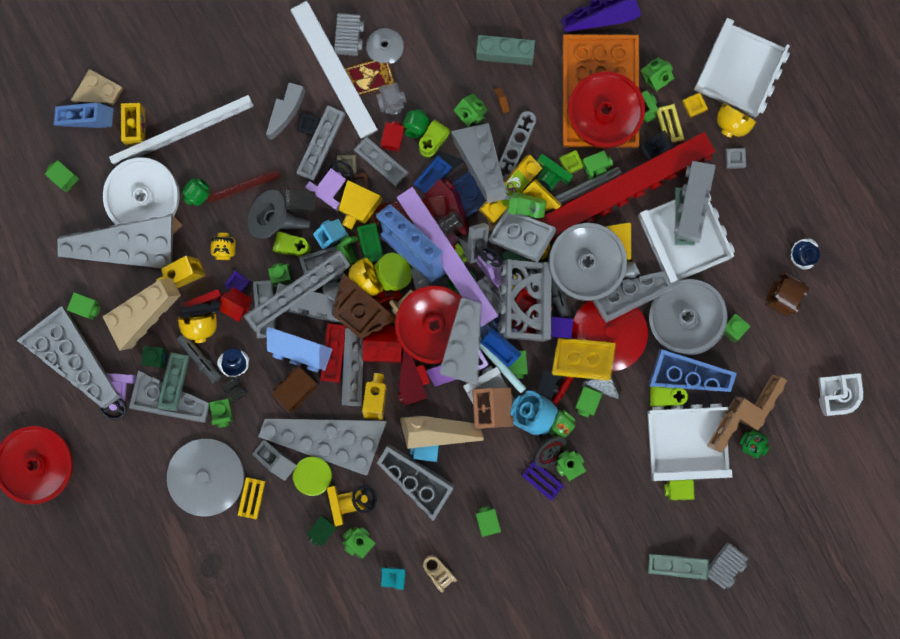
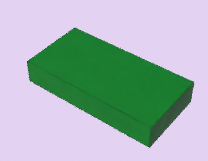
[357,223,383,263]

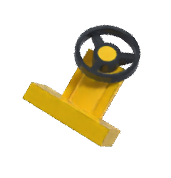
[327,485,377,526]

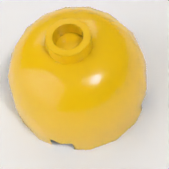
[717,103,756,138]
[348,258,383,296]
[178,312,217,343]

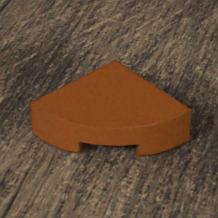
[493,87,510,114]

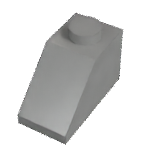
[252,439,297,481]

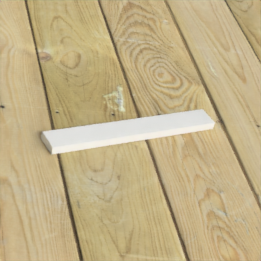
[290,1,378,140]
[109,95,254,166]

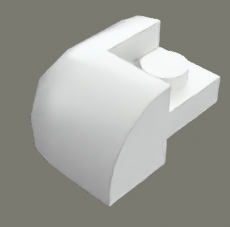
[818,373,863,416]

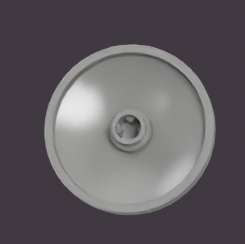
[549,223,627,301]
[649,279,728,355]
[167,439,245,516]

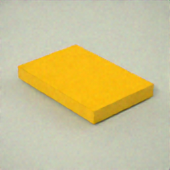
[552,338,616,381]

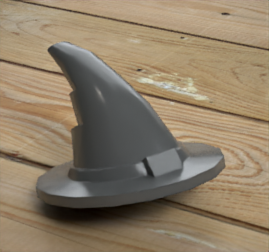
[247,190,311,239]

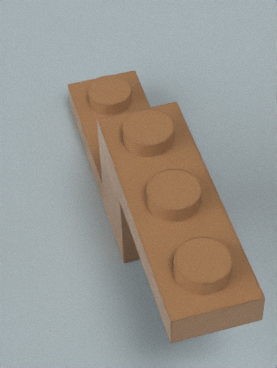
[707,375,787,453]

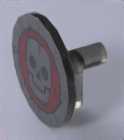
[534,435,567,468]

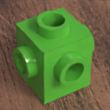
[640,57,674,91]
[454,93,488,127]
[555,450,586,481]
[341,527,375,558]

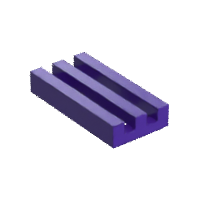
[522,461,564,501]

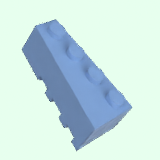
[648,349,737,392]

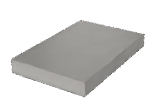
[488,208,557,262]

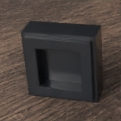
[297,112,321,136]

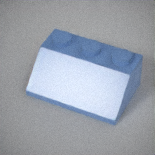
[267,327,332,372]

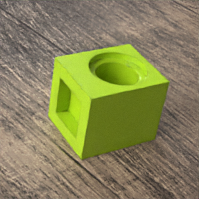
[664,480,694,500]

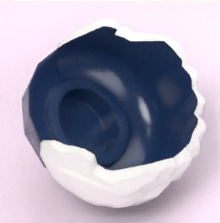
[791,239,821,270]
[217,348,249,377]

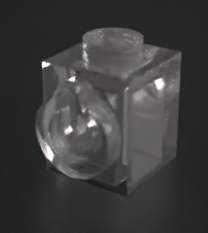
[376,83,406,114]

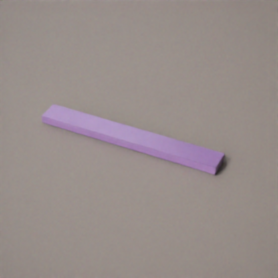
[396,187,498,327]

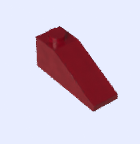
[424,179,470,235]
[397,350,428,407]

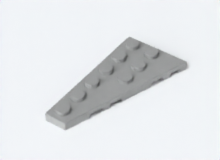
[17,306,120,408]

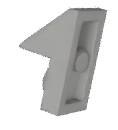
[459,223,489,264]

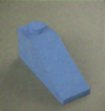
[54,103,113,128]

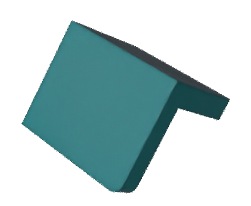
[381,567,406,590]

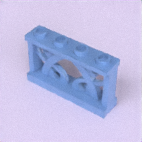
[376,204,446,285]

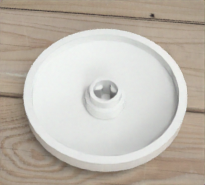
[103,158,180,225]

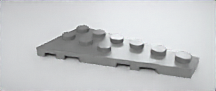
[57,214,173,268]
[258,419,387,476]

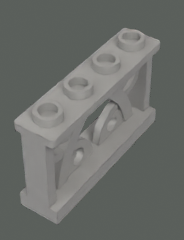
[498,259,551,342]

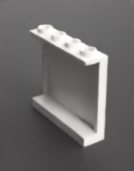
[694,18,790,117]
[638,194,735,283]
[647,404,732,481]

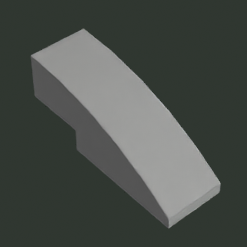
[266,83,305,140]

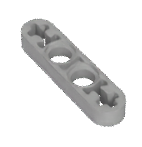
[499,111,536,181]

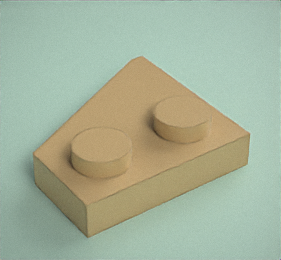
[71,69,123,105]

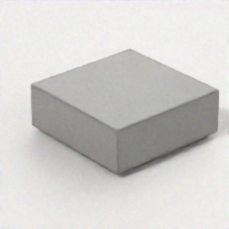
[725,148,746,169]

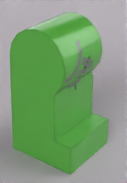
[508,192,547,218]

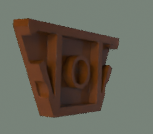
[331,274,396,339]

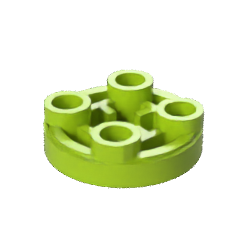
[374,253,412,291]
[293,457,332,496]

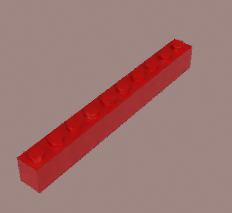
[537,132,716,243]

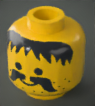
[211,233,236,260]

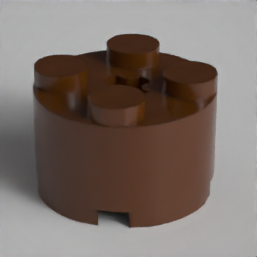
[765,272,809,317]

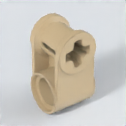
[423,555,457,593]

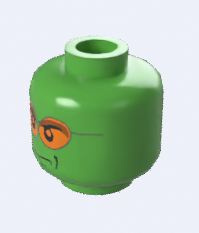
[549,410,575,438]

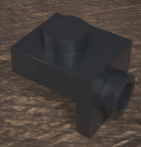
[640,130,675,161]

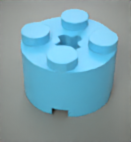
[511,391,558,435]

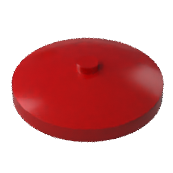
[568,71,645,148]
[395,285,462,364]
[571,301,648,372]
[0,426,73,504]

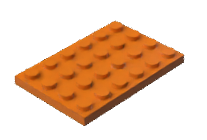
[563,35,639,148]

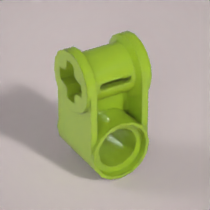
[419,120,451,158]
[272,232,311,257]
[650,387,688,406]

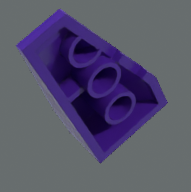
[561,0,642,32]

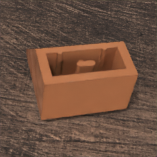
[472,388,514,429]

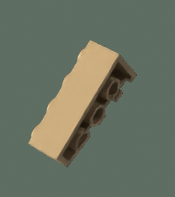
[103,278,181,350]

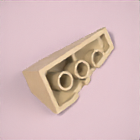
[400,416,484,449]

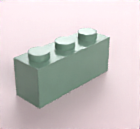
[476,35,535,65]

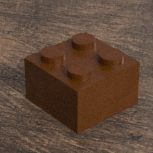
[271,367,319,412]

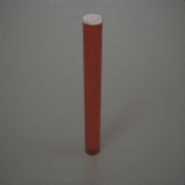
[207,170,280,203]

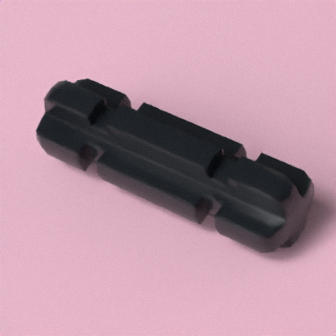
[181,302,220,318]

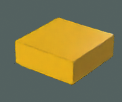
[682,93,708,118]

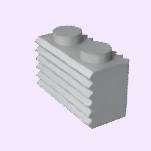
[335,13,364,56]
[708,543,748,589]

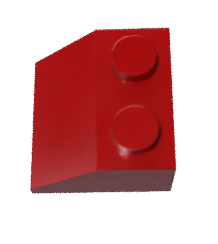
[362,325,403,364]

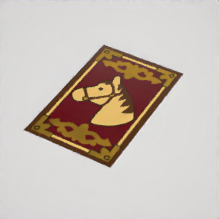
[344,59,396,96]

